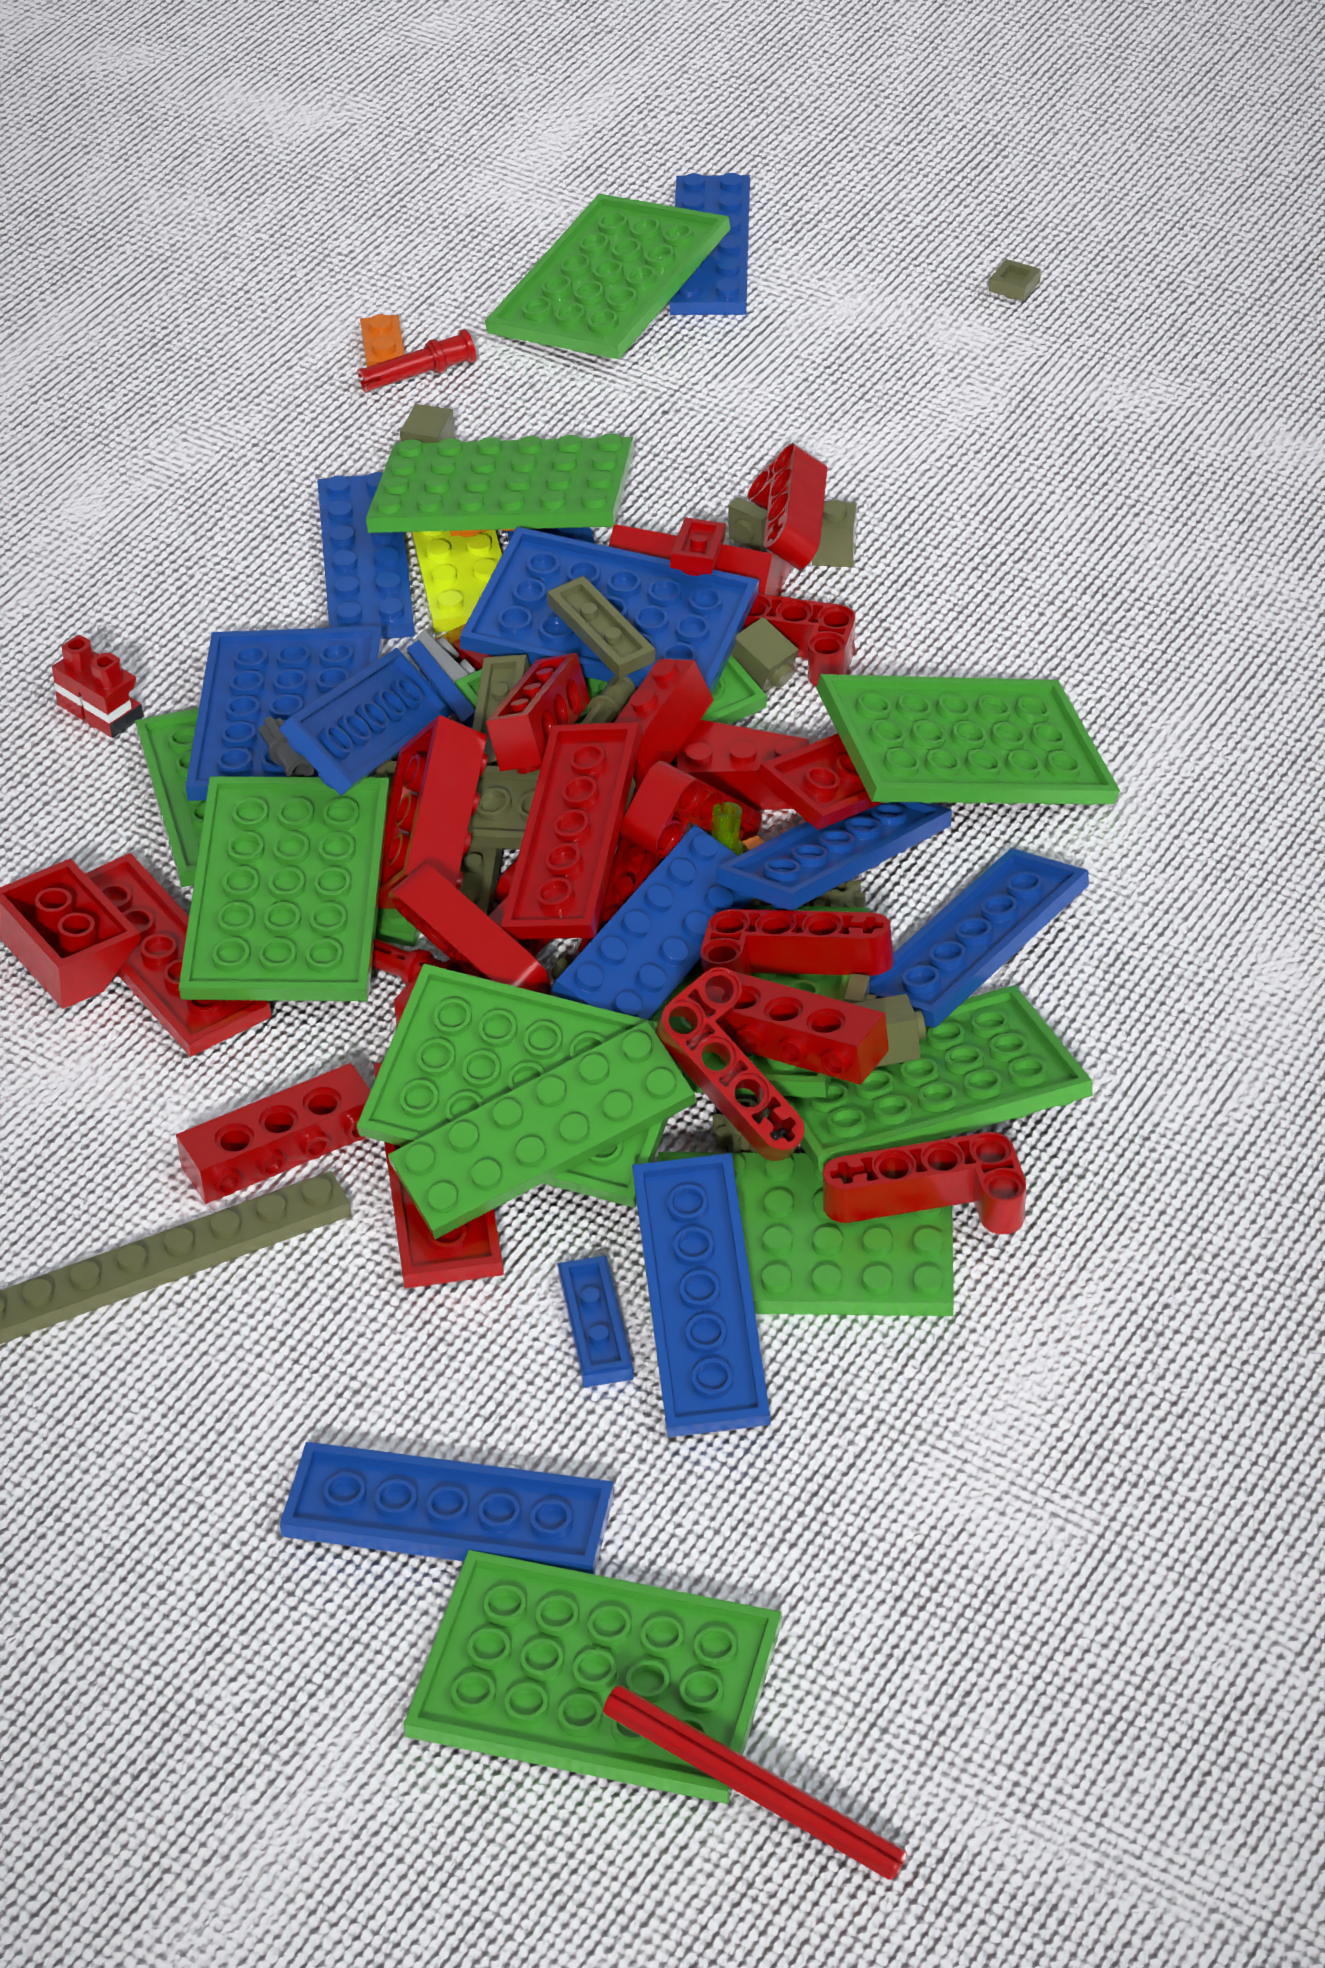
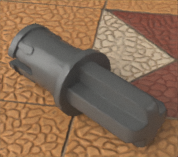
[259,716,314,777]

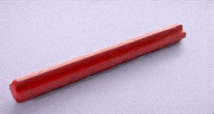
[603,1685,907,1880]

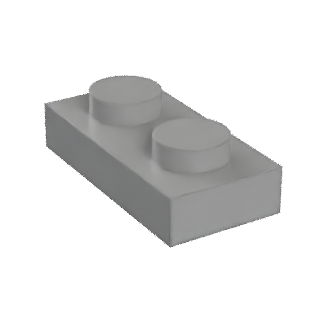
[412,630,476,684]

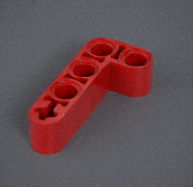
[747,443,827,570]
[741,594,855,687]
[620,761,762,858]
[388,863,552,996]
[700,909,894,976]
[656,967,805,1161]
[823,1132,1026,1235]

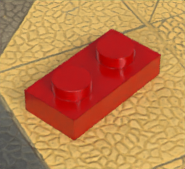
[670,517,726,576]

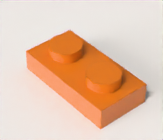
[360,314,405,367]

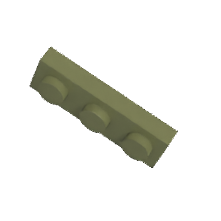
[547,576,656,678]

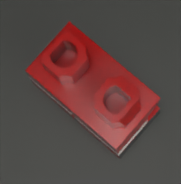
[52,635,144,739]

